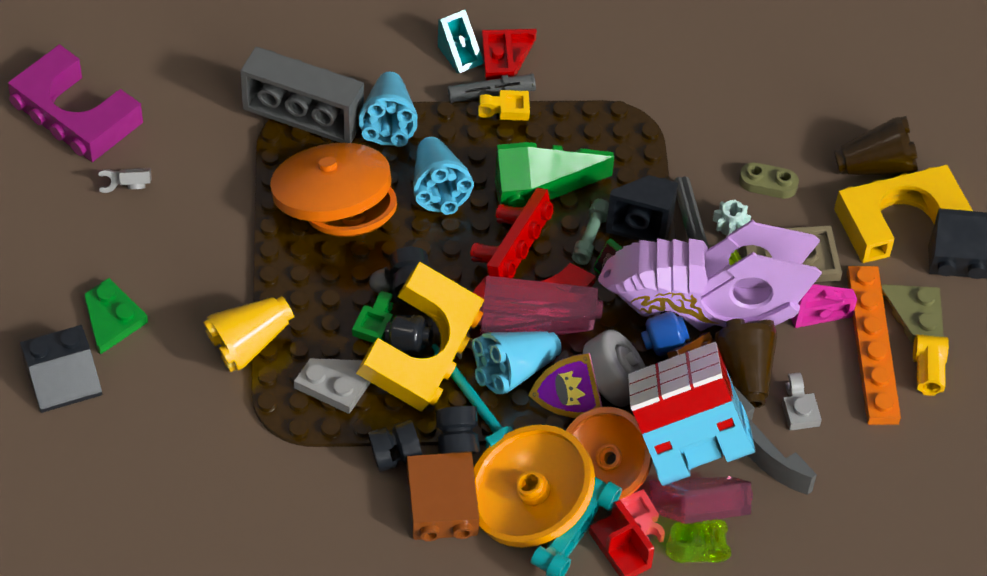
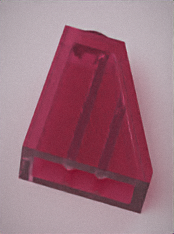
[649,477,753,524]

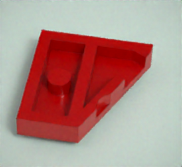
[482,29,537,80]

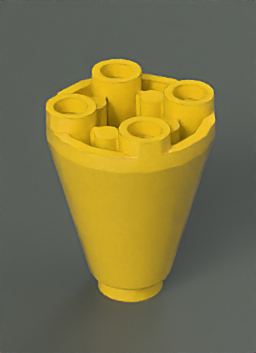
[203,296,294,373]

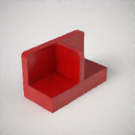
[589,499,655,576]

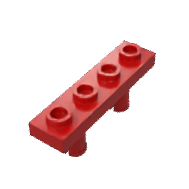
[470,188,553,290]

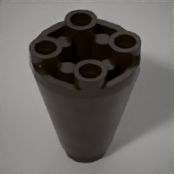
[834,116,918,175]
[714,319,777,408]

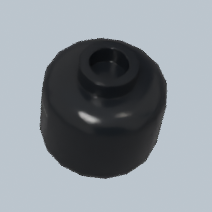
[385,314,434,355]

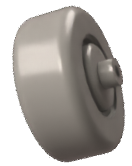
[583,330,646,407]

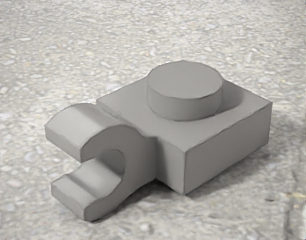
[99,168,152,193]
[782,372,822,431]

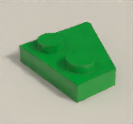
[84,278,148,355]

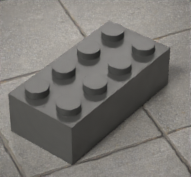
[241,46,364,143]

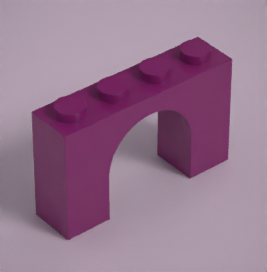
[8,44,143,162]

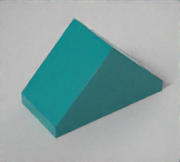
[438,9,484,73]

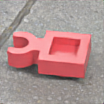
[620,489,665,542]

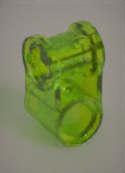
[666,519,731,563]

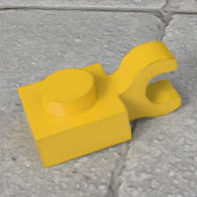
[478,90,530,121]

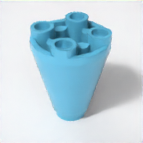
[359,72,418,147]
[413,137,474,215]
[472,331,562,394]

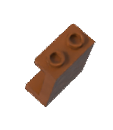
[407,452,479,541]

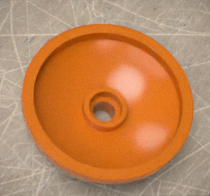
[309,187,397,237]
[566,407,652,500]

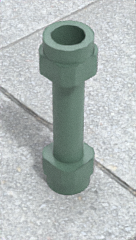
[572,199,609,265]

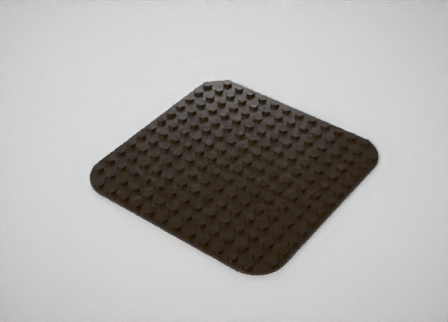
[252,100,687,447]

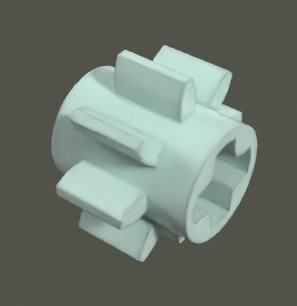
[713,199,751,235]

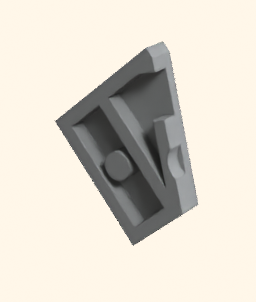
[294,358,371,414]

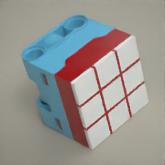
[628,342,756,486]

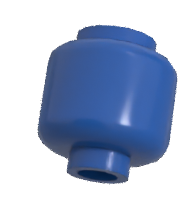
[641,311,689,357]

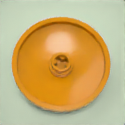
[474,425,595,548]

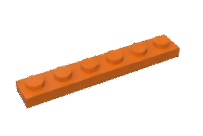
[847,266,901,425]

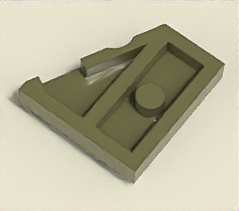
[881,284,944,343]

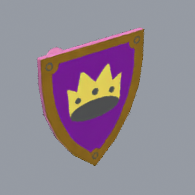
[528,353,602,418]

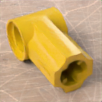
[913,334,949,396]

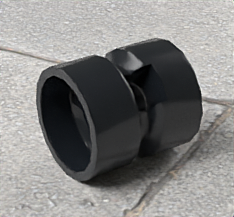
[389,247,429,305]
[435,406,480,454]
[368,419,422,472]

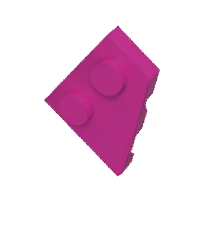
[791,284,857,328]

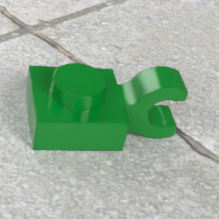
[352,290,393,343]

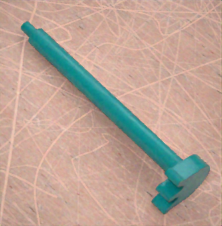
[431,343,513,448]

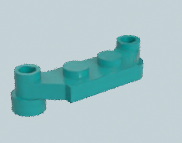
[530,477,622,576]

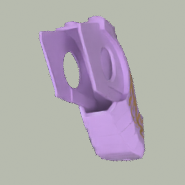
[598,219,822,331]

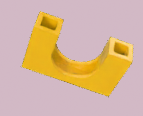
[834,165,973,263]
[356,262,484,412]

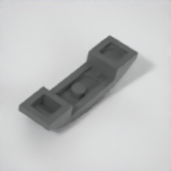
[734,386,817,495]

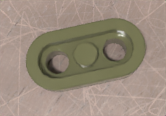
[739,162,799,199]

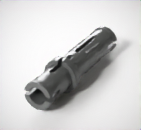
[447,73,536,103]

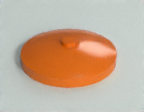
[270,143,392,222]

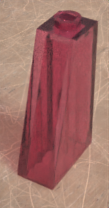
[480,276,603,336]

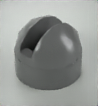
[369,267,392,294]

